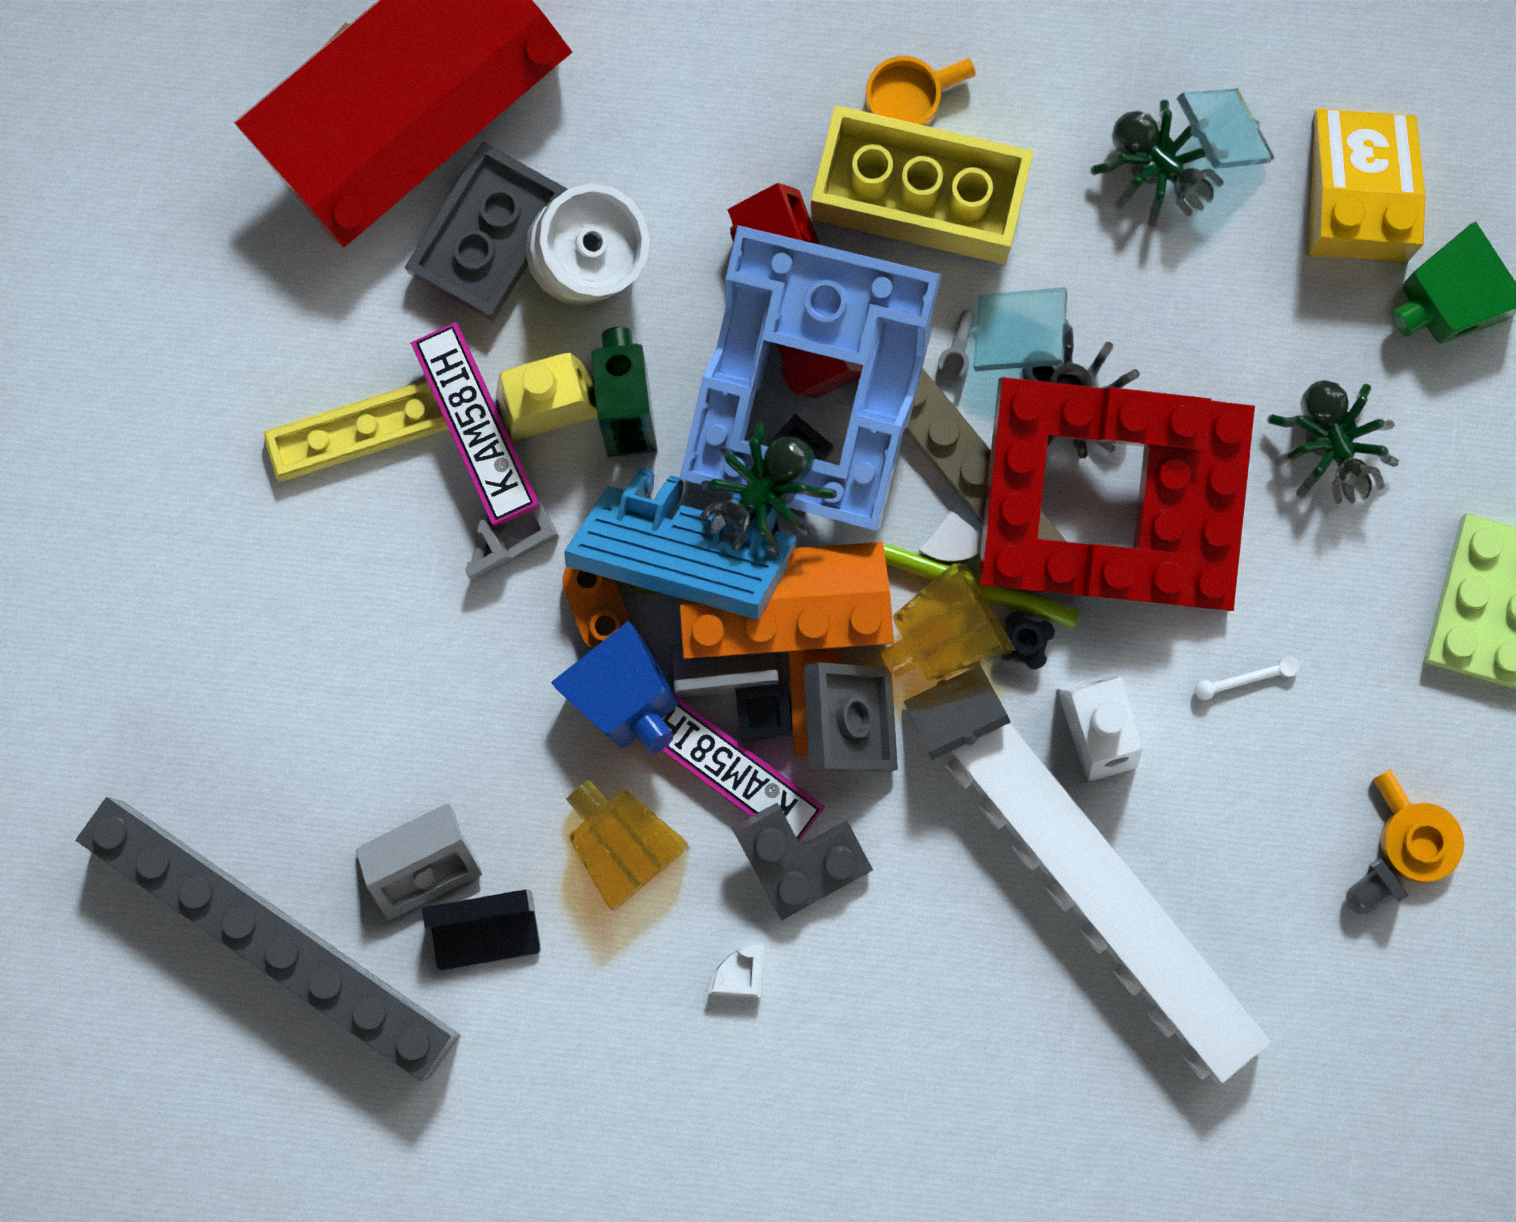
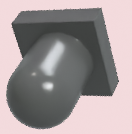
[1346,858,1409,914]

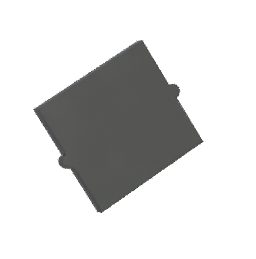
[903,665,1011,760]

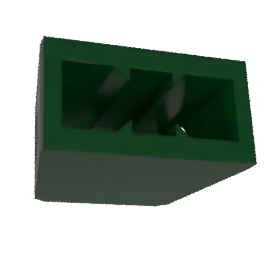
[591,327,658,457]

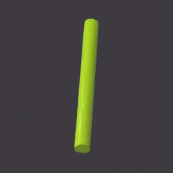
[884,543,1081,629]

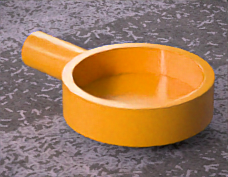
[866,56,976,126]
[1373,769,1464,883]

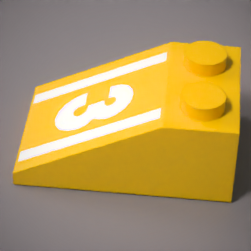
[1307,108,1426,263]

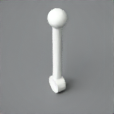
[1195,656,1300,700]

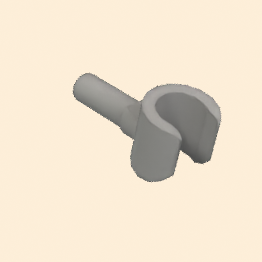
[938,310,975,378]

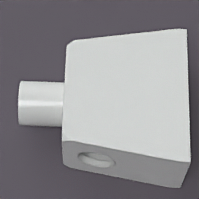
[1057,674,1143,783]

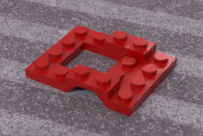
[977,377,1255,611]

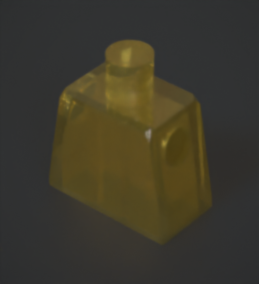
[881,563,1016,680]
[566,780,690,911]

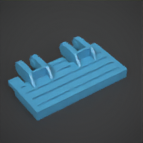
[564,467,797,620]

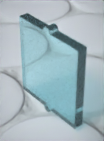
[1176,88,1275,169]
[971,287,1070,371]

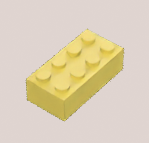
[810,105,1034,265]

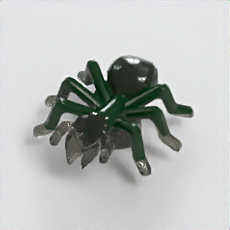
[1091,99,1225,228]
[1267,380,1399,504]
[700,420,837,558]

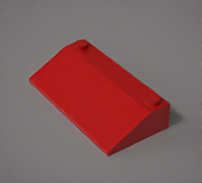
[233,0,573,248]

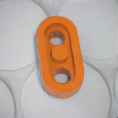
[562,566,632,650]

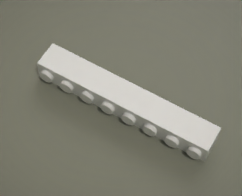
[946,723,1272,1083]

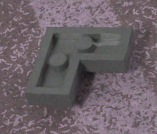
[731,803,873,921]

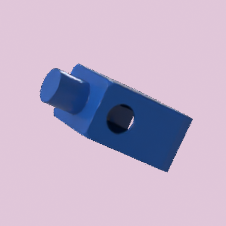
[551,621,678,754]

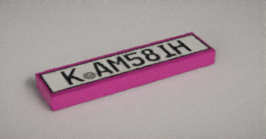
[410,322,541,528]
[661,696,825,843]

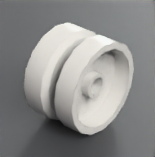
[525,183,650,306]

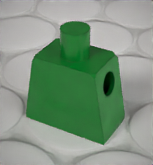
[1391,221,1516,344]

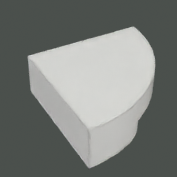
[919,511,982,563]
[708,945,765,998]

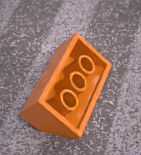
[679,542,894,659]

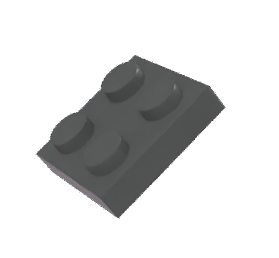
[803,662,898,772]

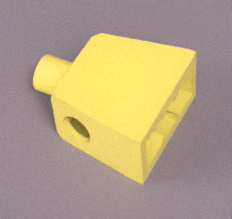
[496,353,598,442]

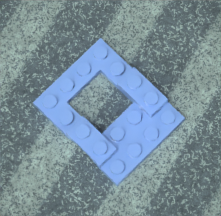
[680,226,942,531]

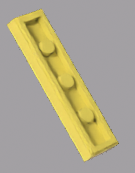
[262,380,449,482]

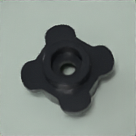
[996,611,1055,670]

